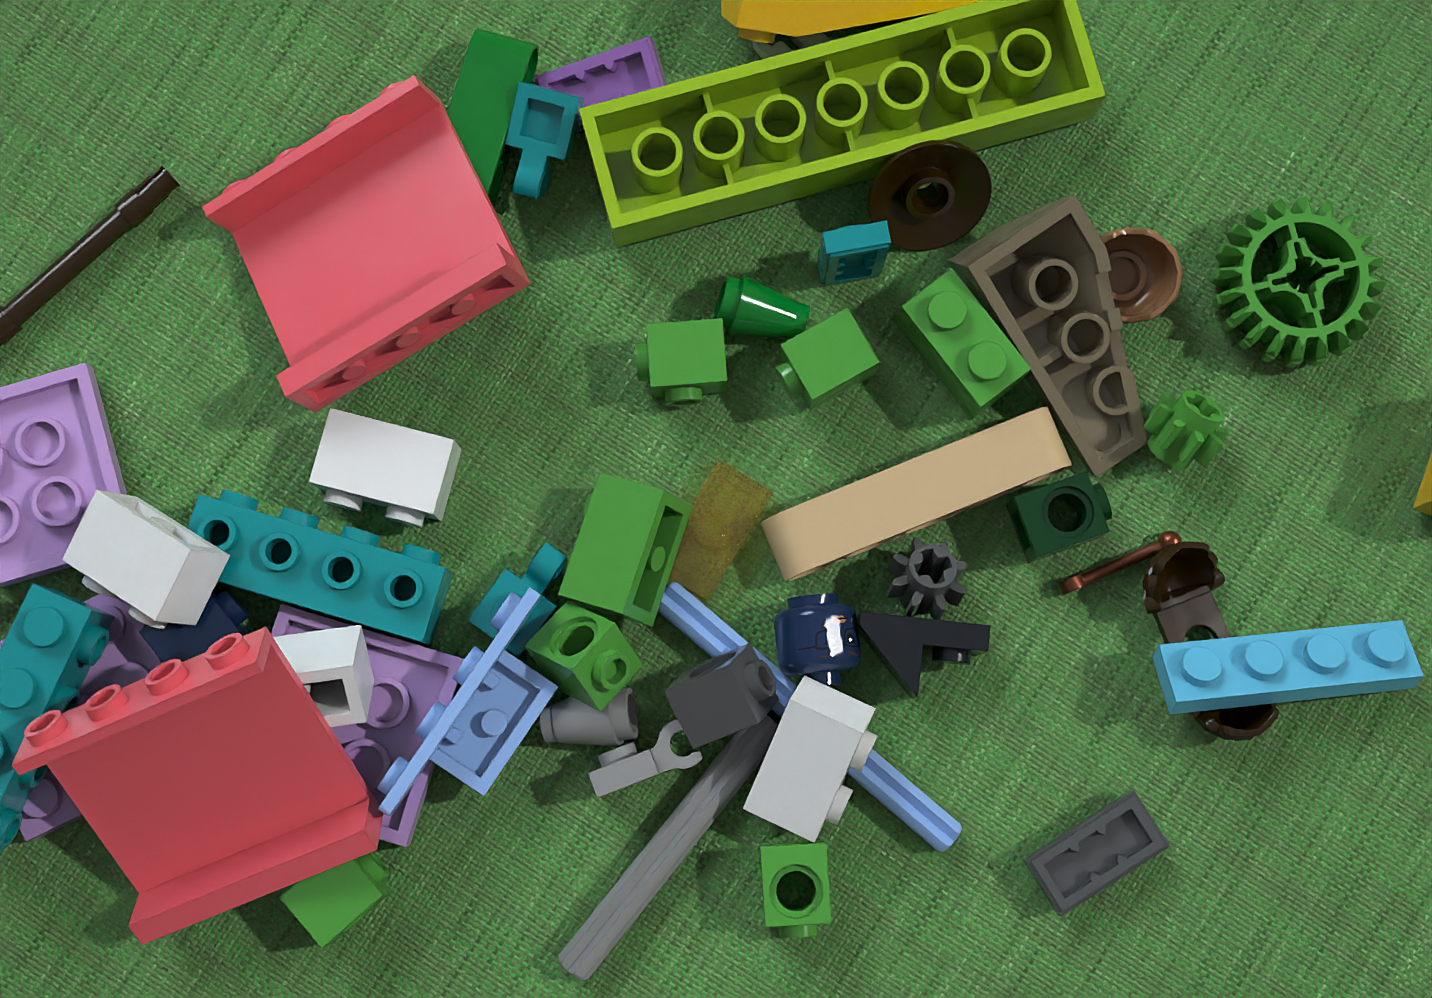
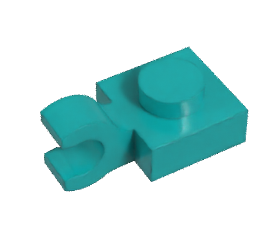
[505,82,585,199]
[467,543,567,658]

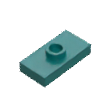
[816,220,891,286]

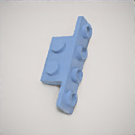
[377,588,559,816]

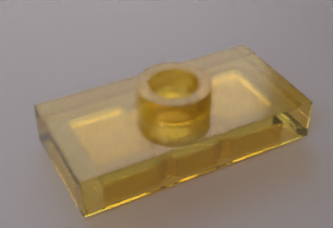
[669,459,773,602]

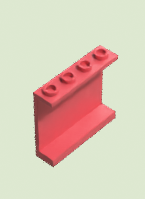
[202,75,531,413]
[12,627,383,945]

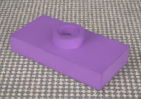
[534,36,667,132]

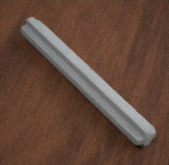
[558,715,778,980]

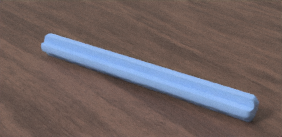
[658,581,962,852]

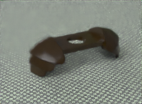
[1142,542,1279,741]

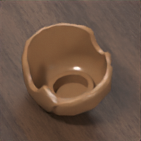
[1100,228,1183,323]

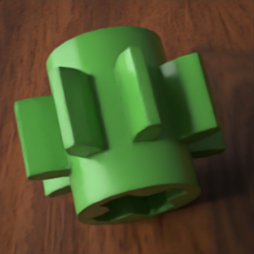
[1144,390,1228,469]

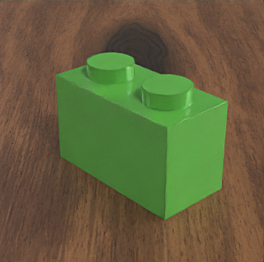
[895,268,1032,420]
[558,473,693,627]

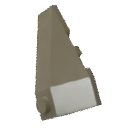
[948,194,1148,477]

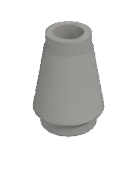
[540,687,639,747]

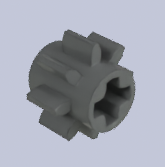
[886,538,967,620]

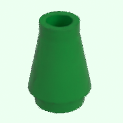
[713,274,810,339]

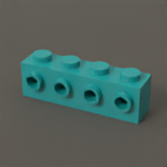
[188,489,454,646]
[0,583,115,855]

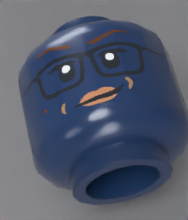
[774,593,861,686]

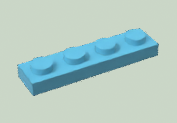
[1152,620,1424,714]

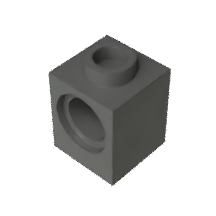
[664,643,779,749]

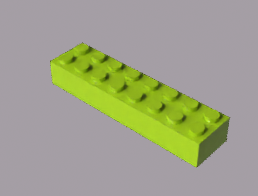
[579,0,1106,248]

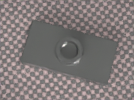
[1022,790,1170,916]

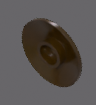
[867,140,992,251]

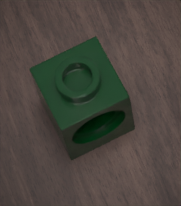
[1006,471,1112,564]

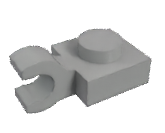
[588,719,702,798]

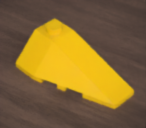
[721,0,982,43]

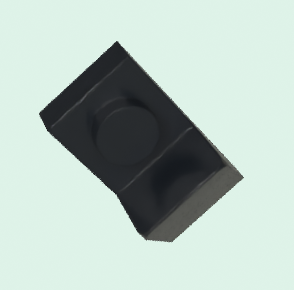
[857,611,991,699]

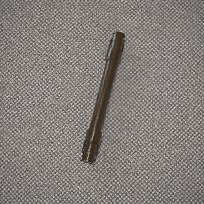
[0,166,180,346]

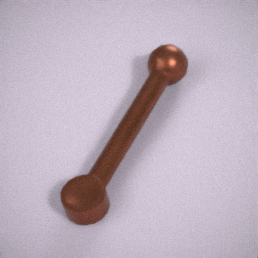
[1058,530,1182,595]

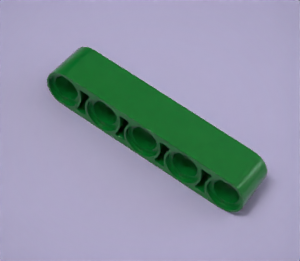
[447,28,539,333]

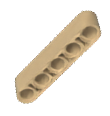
[760,407,1073,582]

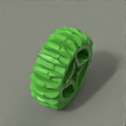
[1210,197,1386,368]

